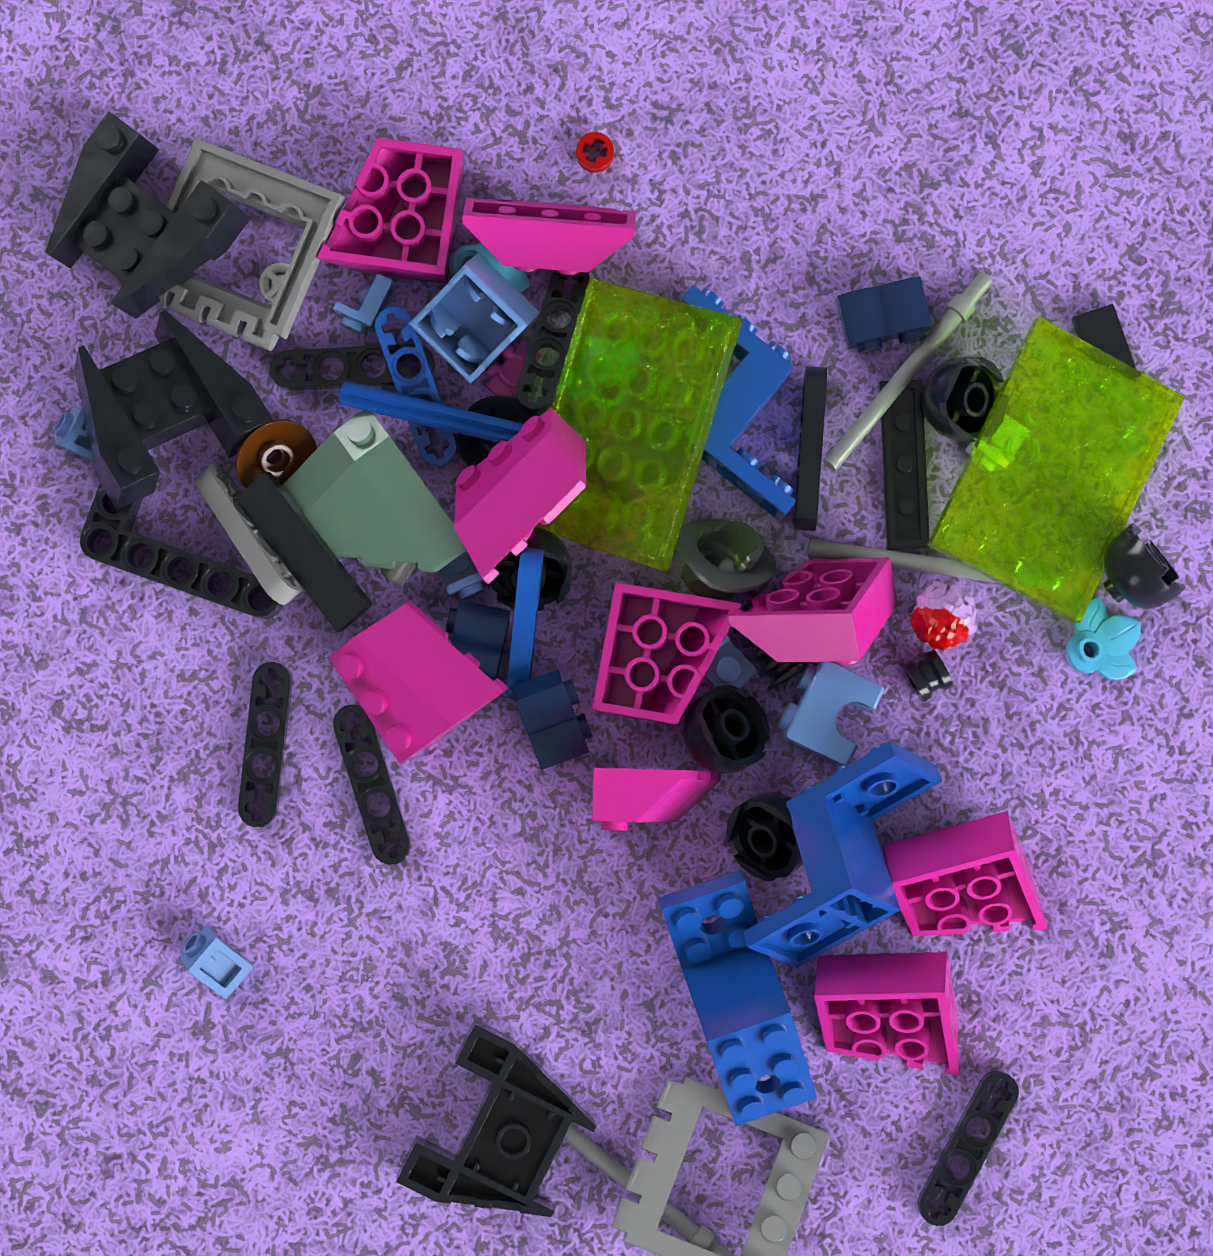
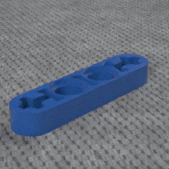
[375,305,457,466]
[506,547,544,696]

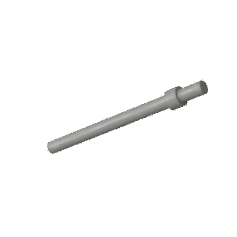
[823,272,993,471]
[807,539,1063,592]
[563,1124,735,1256]

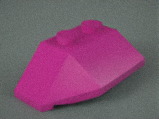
[462,198,636,275]

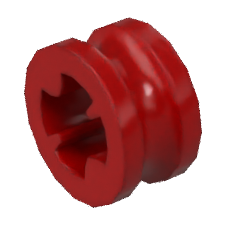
[576,132,614,173]

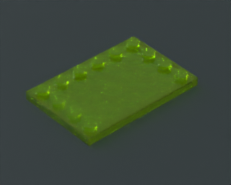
[535,278,743,571]
[927,317,1185,623]

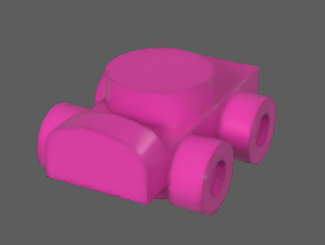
[485,340,542,398]

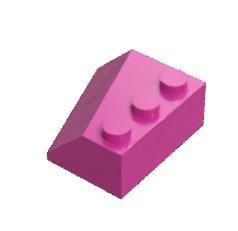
[317,138,465,284]
[454,408,586,584]
[728,557,898,665]
[592,582,743,725]
[329,601,509,764]
[592,768,721,831]
[883,811,1048,936]
[814,952,960,1076]

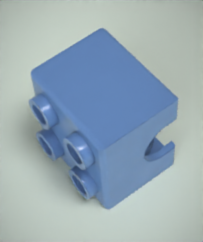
[409,252,539,384]
[777,661,884,766]

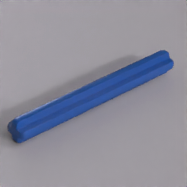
[338,381,523,443]

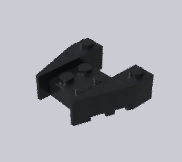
[45,111,251,319]
[74,310,273,510]
[396,1019,597,1217]

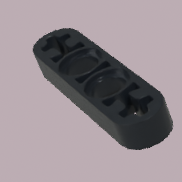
[516,270,590,416]
[269,344,435,391]
[794,366,827,531]
[238,662,293,827]
[333,704,411,865]
[917,1071,1019,1226]

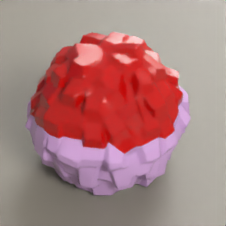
[910,581,977,651]

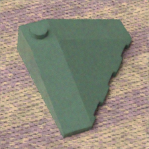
[282,410,466,573]

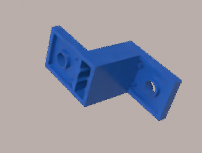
[680,285,796,522]
[743,741,942,968]
[658,869,817,1126]

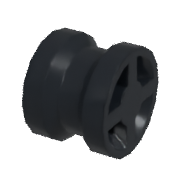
[903,649,954,702]

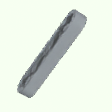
[195,464,302,605]

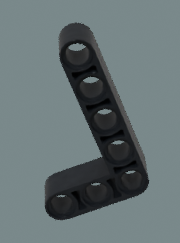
[80,453,283,620]

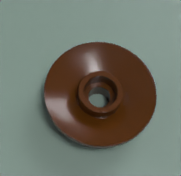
[236,419,317,489]

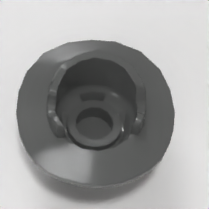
[671,519,776,600]

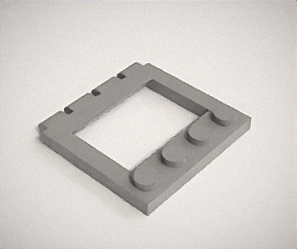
[156,138,346,351]
[611,1077,830,1256]

